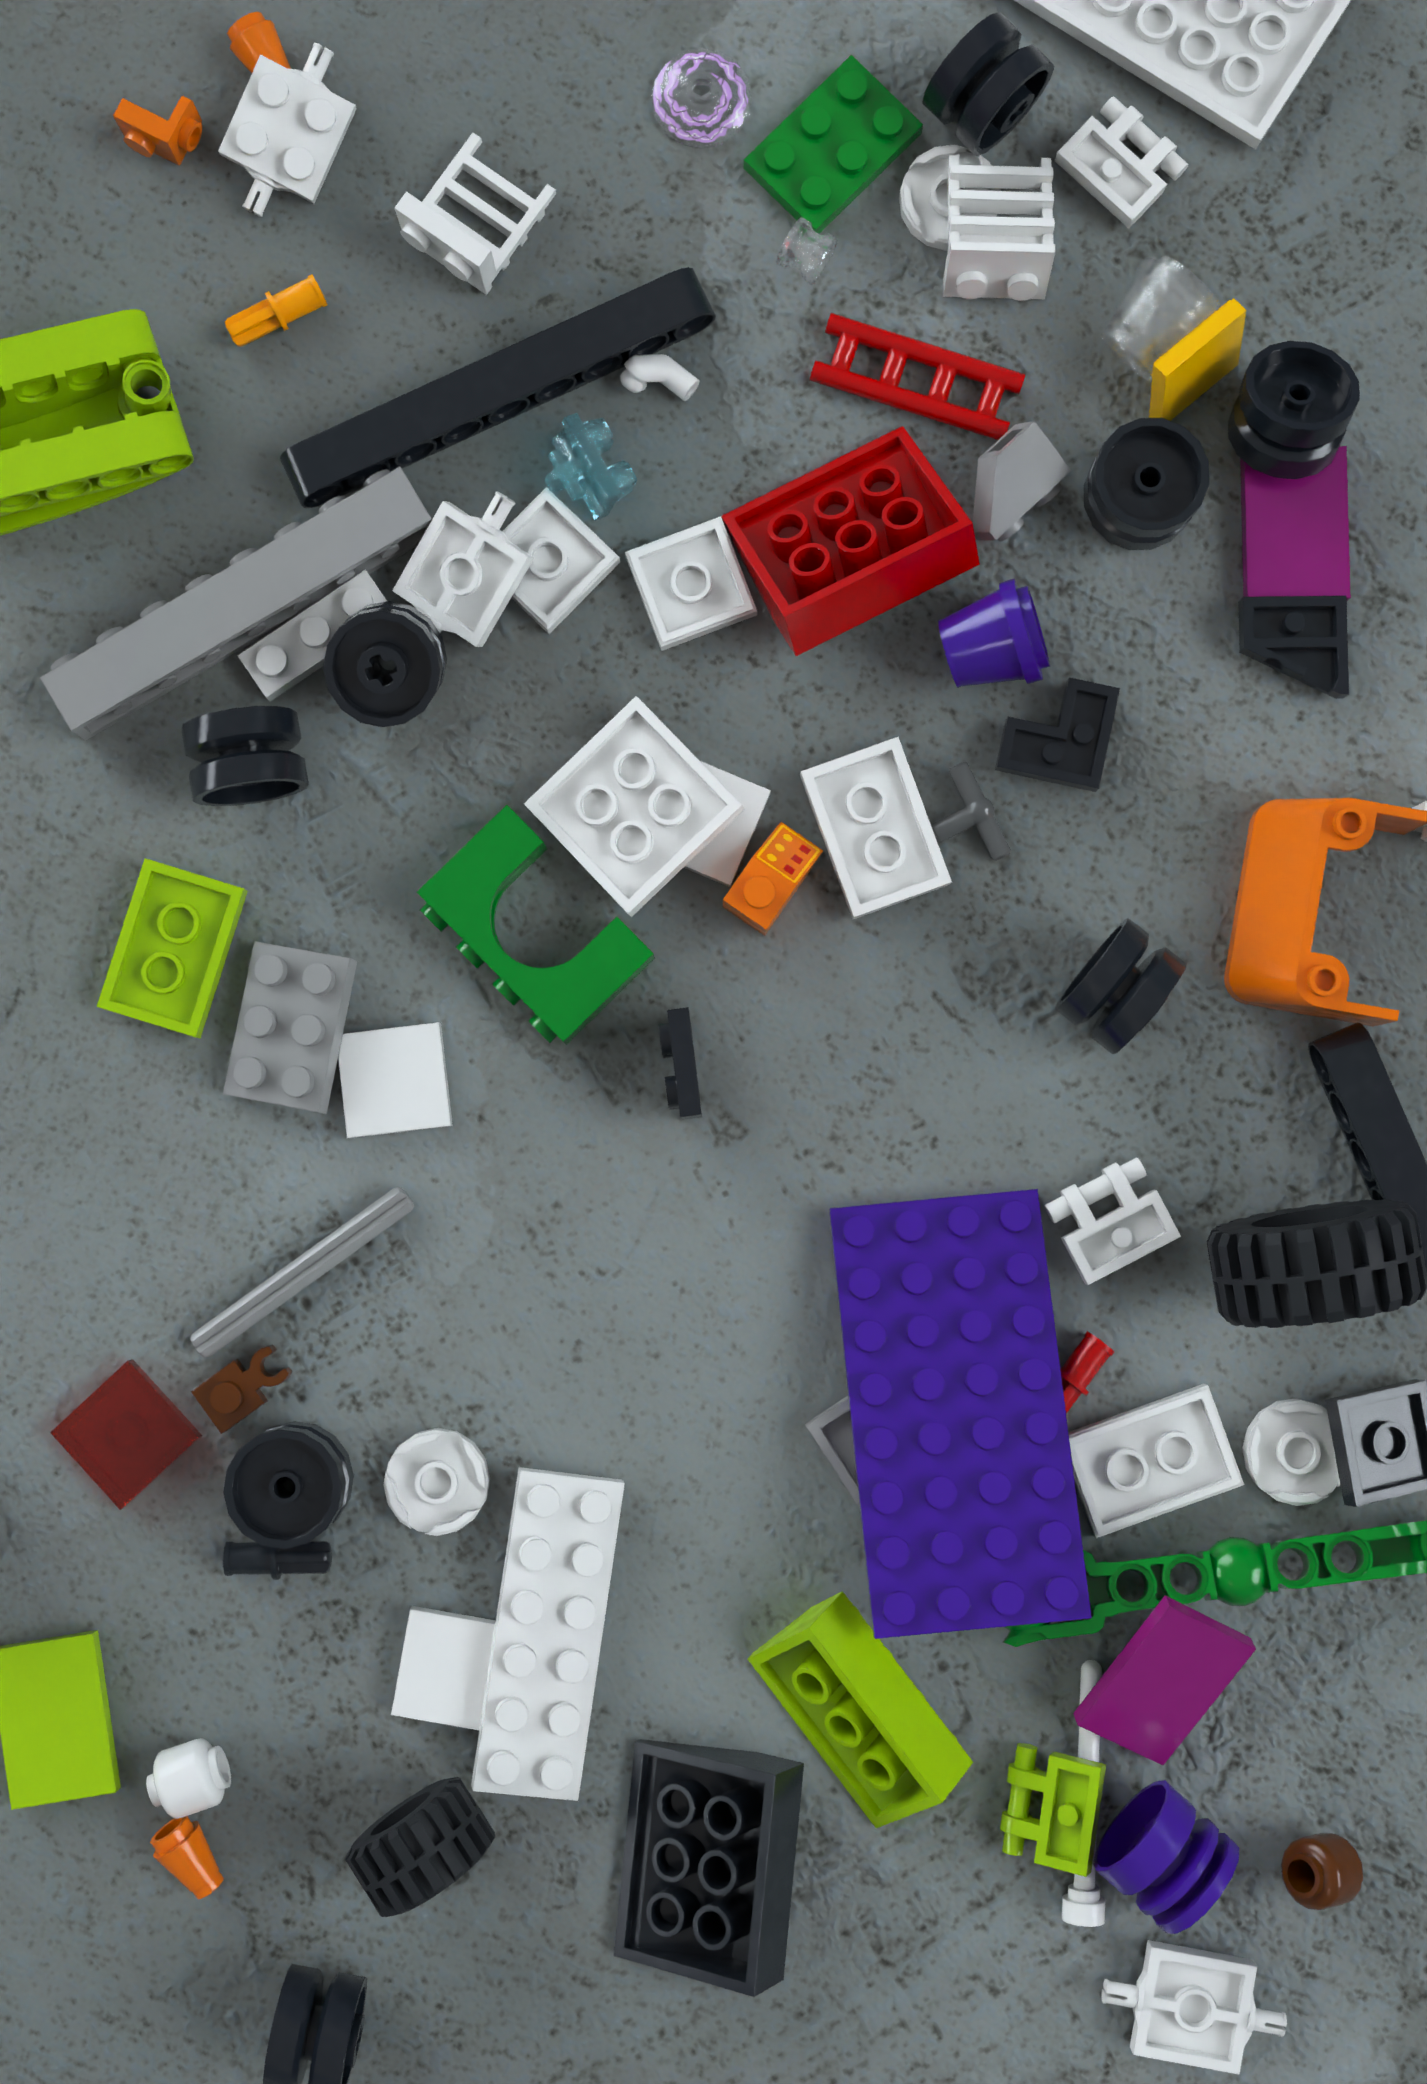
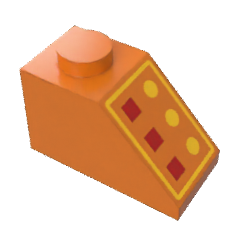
[722,822,823,936]

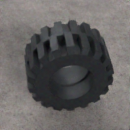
[345,1777,495,1917]

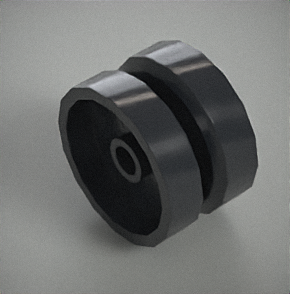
[922,12,1055,156]
[1228,341,1360,479]
[1084,418,1210,550]
[323,601,447,727]
[182,706,309,806]
[1055,918,1187,1054]
[223,1421,354,1549]
[263,1964,367,2084]

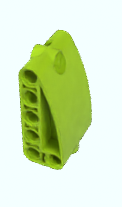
[0,309,194,535]

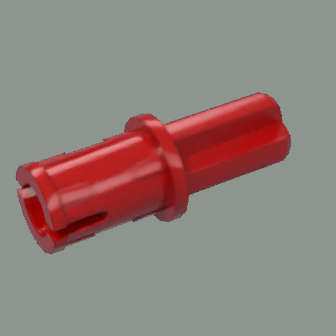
[1060,1331,1114,1413]

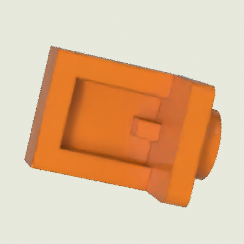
[113,96,202,166]

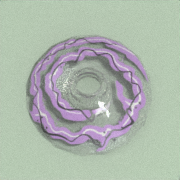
[651,48,752,149]

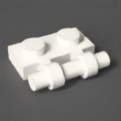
[1055,96,1189,229]
[1044,1157,1181,1285]

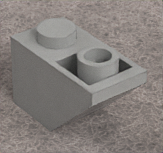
[972,421,1072,541]

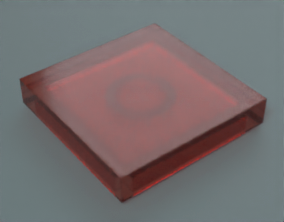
[50,1359,202,1510]

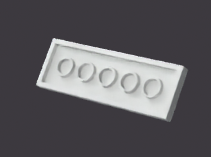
[471,1467,625,1801]

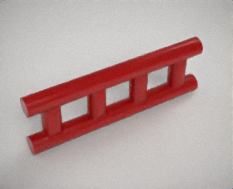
[809,313,1026,440]

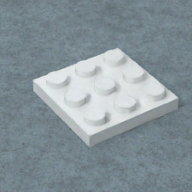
[524,696,744,917]

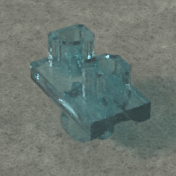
[544,413,637,521]

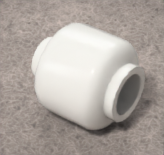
[146,1738,231,1819]

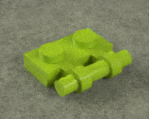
[1000,1743,1106,1877]

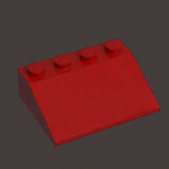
[721,426,980,656]

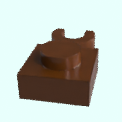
[191,1345,292,1434]

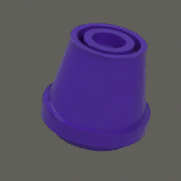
[938,578,1050,688]

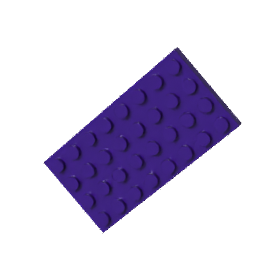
[829,1189,1092,1639]

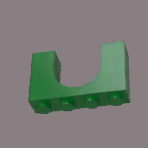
[417,805,655,1045]

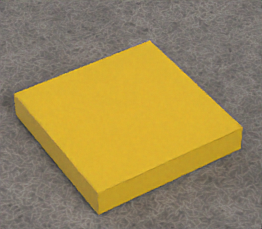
[1149,298,1247,421]

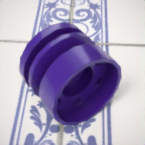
[1093,1780,1239,1934]

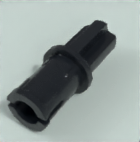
[223,1541,332,1580]

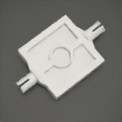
[218,42,356,217]
[392,491,534,647]
[1102,1940,1287,2075]

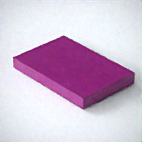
[1240,446,1351,601]
[1073,1595,1256,1765]

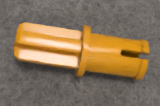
[225,274,328,347]

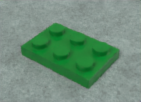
[743,55,923,238]

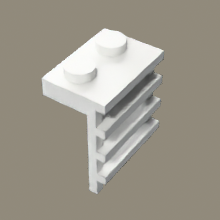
[394,133,556,295]
[943,155,1055,301]

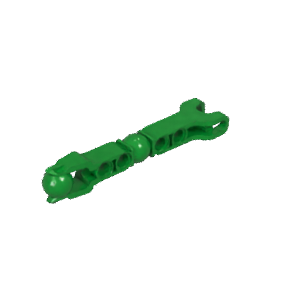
[1003,1520,1427,1647]

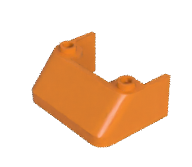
[1224,798,1427,1027]

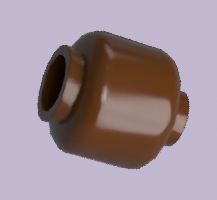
[1281,1833,1363,1910]

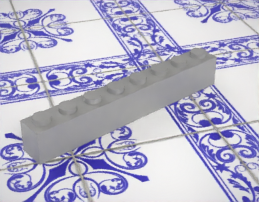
[40,467,432,741]

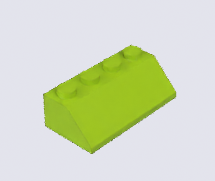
[747,1591,973,1828]

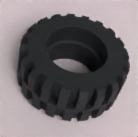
[1207,1199,1427,1328]

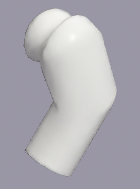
[620,354,700,401]

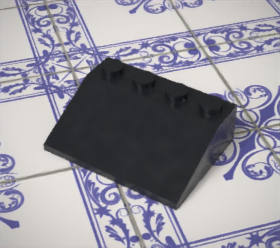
[614,1739,804,1997]

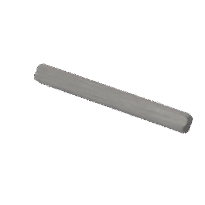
[190,1187,414,1357]

